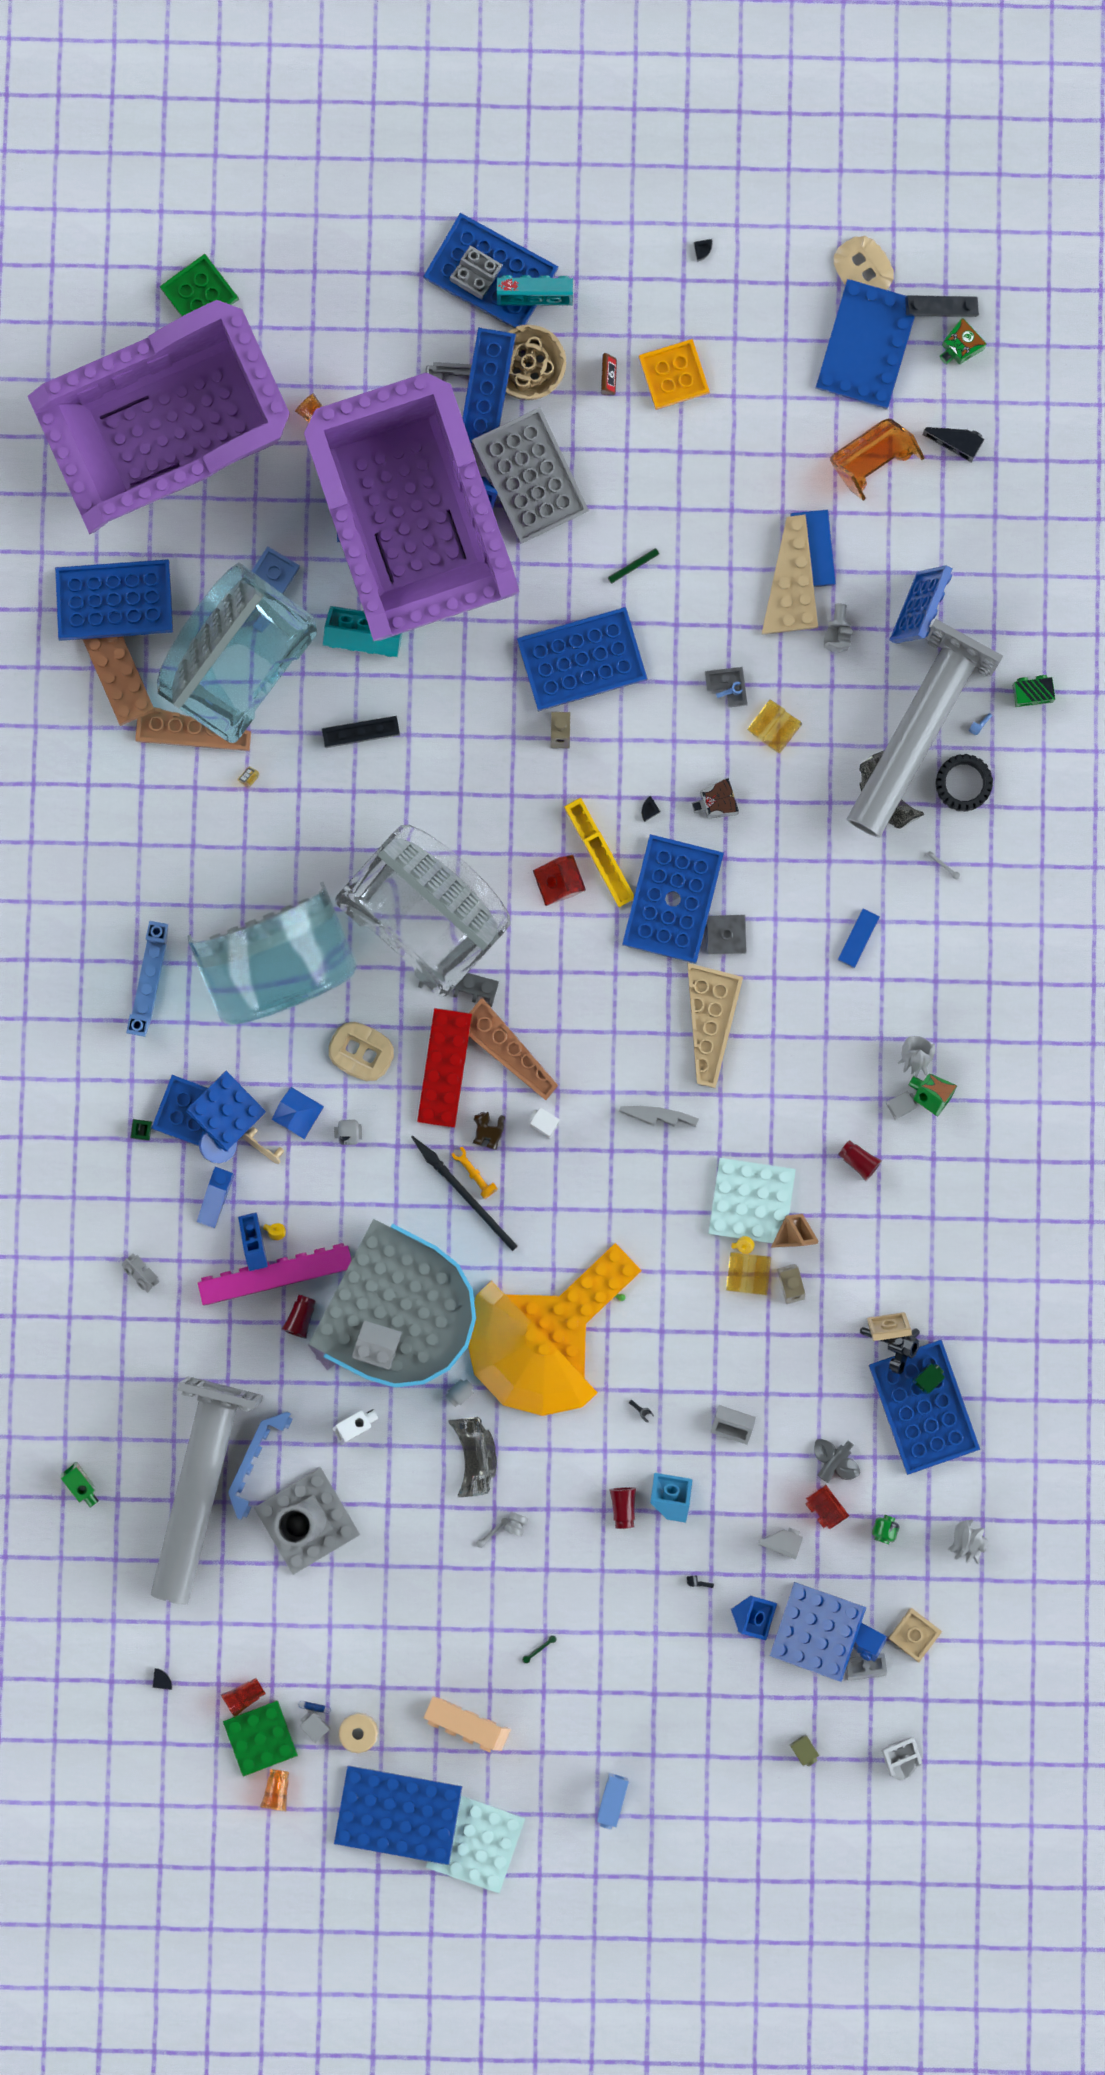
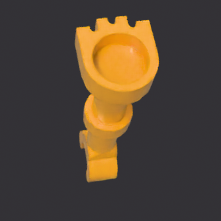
[452,1147,498,1199]

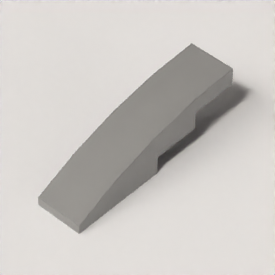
[619,1106,699,1127]

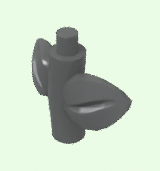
[814,1439,860,1483]

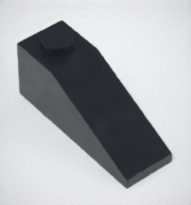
[922,427,984,463]

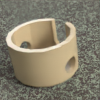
[338,1712,378,1753]

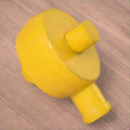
[263,1223,286,1240]
[731,1236,755,1254]

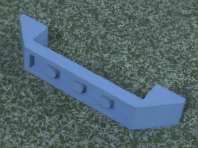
[126,921,168,1037]
[228,1412,293,1520]

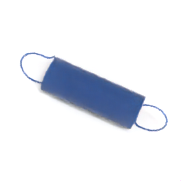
[299,1701,331,1714]

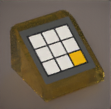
[238,766,260,789]

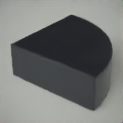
[693,239,712,262]
[641,796,661,822]
[152,1668,172,1690]

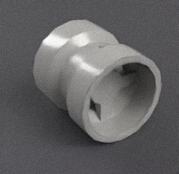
[504,1512,529,1537]

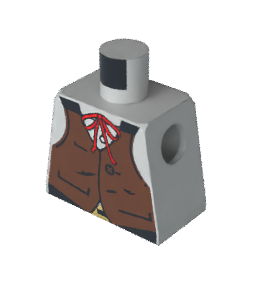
[692,778,739,819]

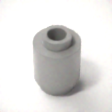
[445,1379,474,1407]

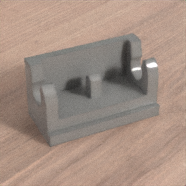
[846,1653,887,1681]

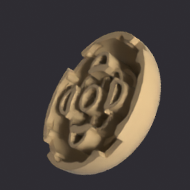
[506,325,566,400]

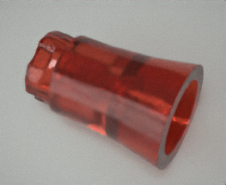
[220,1678,266,1718]

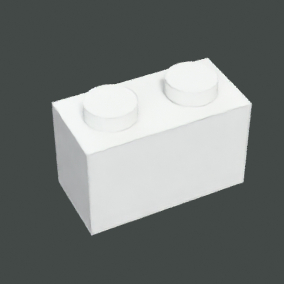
[529,1107,560,1139]

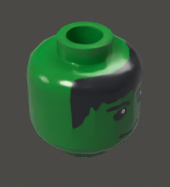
[872,1515,900,1545]

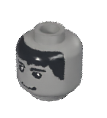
[334,1120,362,1145]

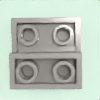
[450,246,502,300]

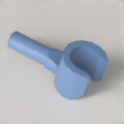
[716,682,743,698]
[969,713,992,735]

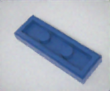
[838,908,880,968]

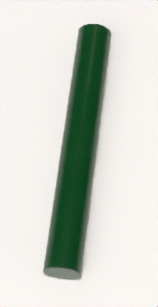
[608,548,659,584]

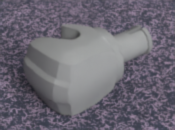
[824,603,853,653]

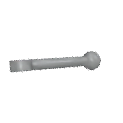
[927,851,960,879]
[476,1518,509,1548]

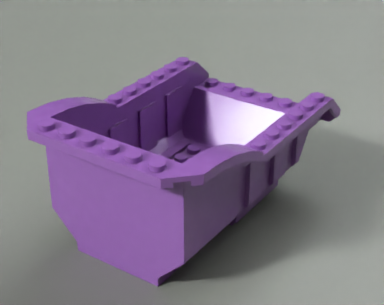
[27,300,290,535]
[304,372,519,641]

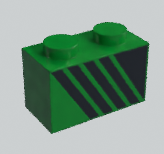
[1012,675,1055,707]

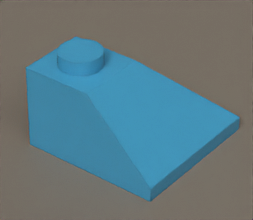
[650,1473,693,1523]

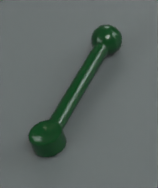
[523,1635,557,1663]

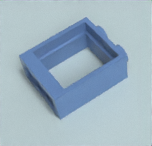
[597,1773,629,1829]

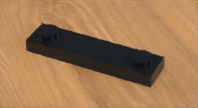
[905,295,979,317]
[322,716,400,748]

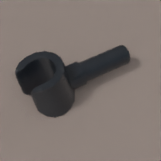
[629,1399,654,1423]
[687,1575,714,1588]

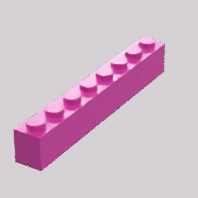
[197,1243,352,1306]

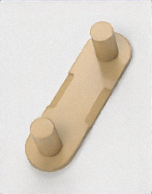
[242,1127,284,1164]

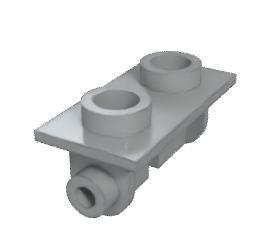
[122,1254,159,1293]

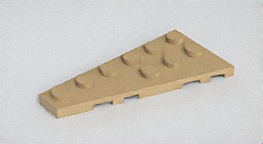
[761,515,818,635]
[687,963,743,1088]

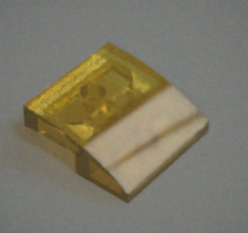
[747,700,802,754]
[726,1252,771,1295]

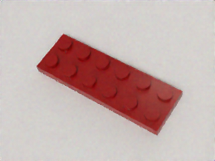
[417,1008,472,1128]

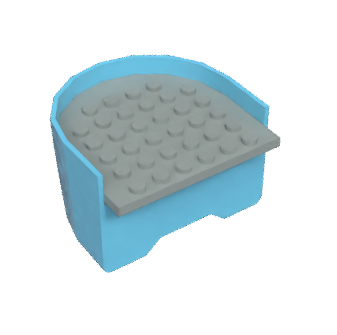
[308,1219,476,1388]

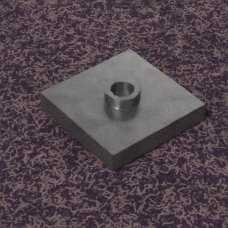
[707,915,747,955]

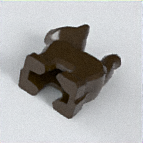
[473,1112,505,1150]

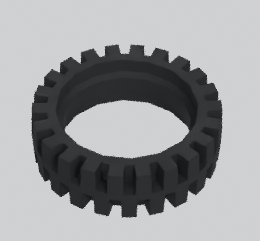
[935,754,993,812]

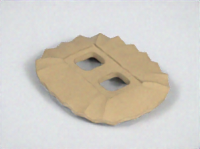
[834,236,894,290]
[328,1022,394,1081]

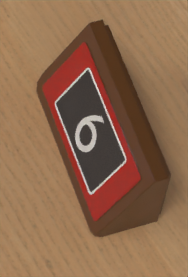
[601,353,617,395]

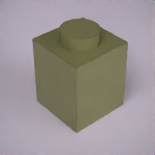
[789,1734,819,1767]

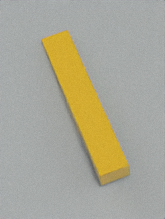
[563,798,634,907]

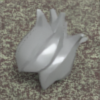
[898,1036,935,1078]
[948,1519,988,1564]

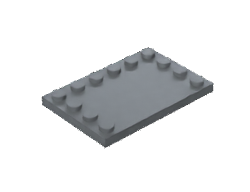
[471,407,589,544]

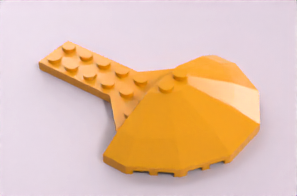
[468,1243,642,1416]

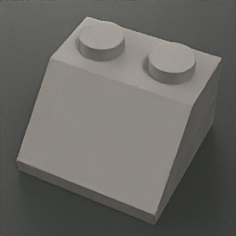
[352,1321,402,1370]

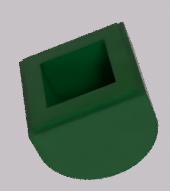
[130,1119,152,1141]

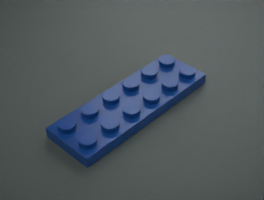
[462,327,516,443]

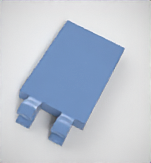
[249,546,300,623]

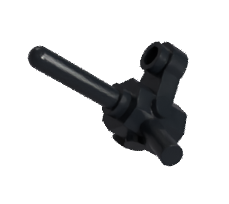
[860,1327,920,1374]

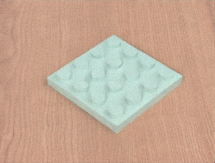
[708,1158,796,1244]
[426,1795,525,1893]

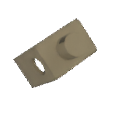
[551,712,570,748]
[777,1264,805,1304]

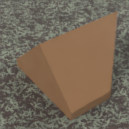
[771,1214,819,1248]

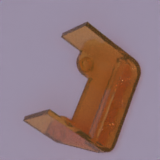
[830,419,925,501]

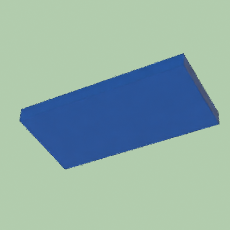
[790,510,836,587]

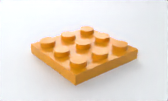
[639,339,710,410]

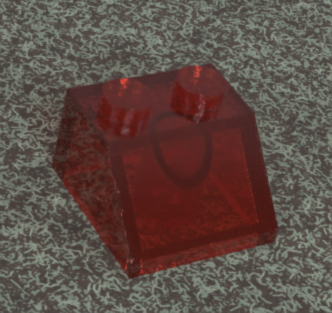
[533,855,586,906]
[805,1484,849,1530]

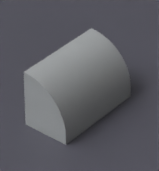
[711,1405,756,1445]

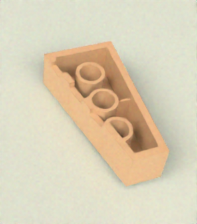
[424,1696,511,1752]

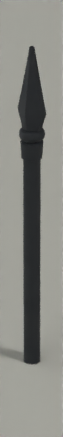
[411,1136,518,1251]

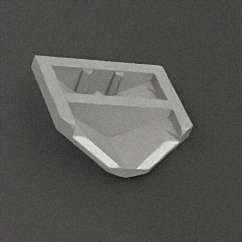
[881,1737,922,1780]

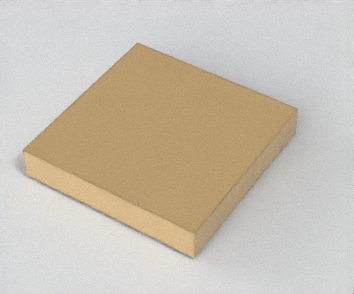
[867,1312,912,1341]
[887,1608,942,1663]

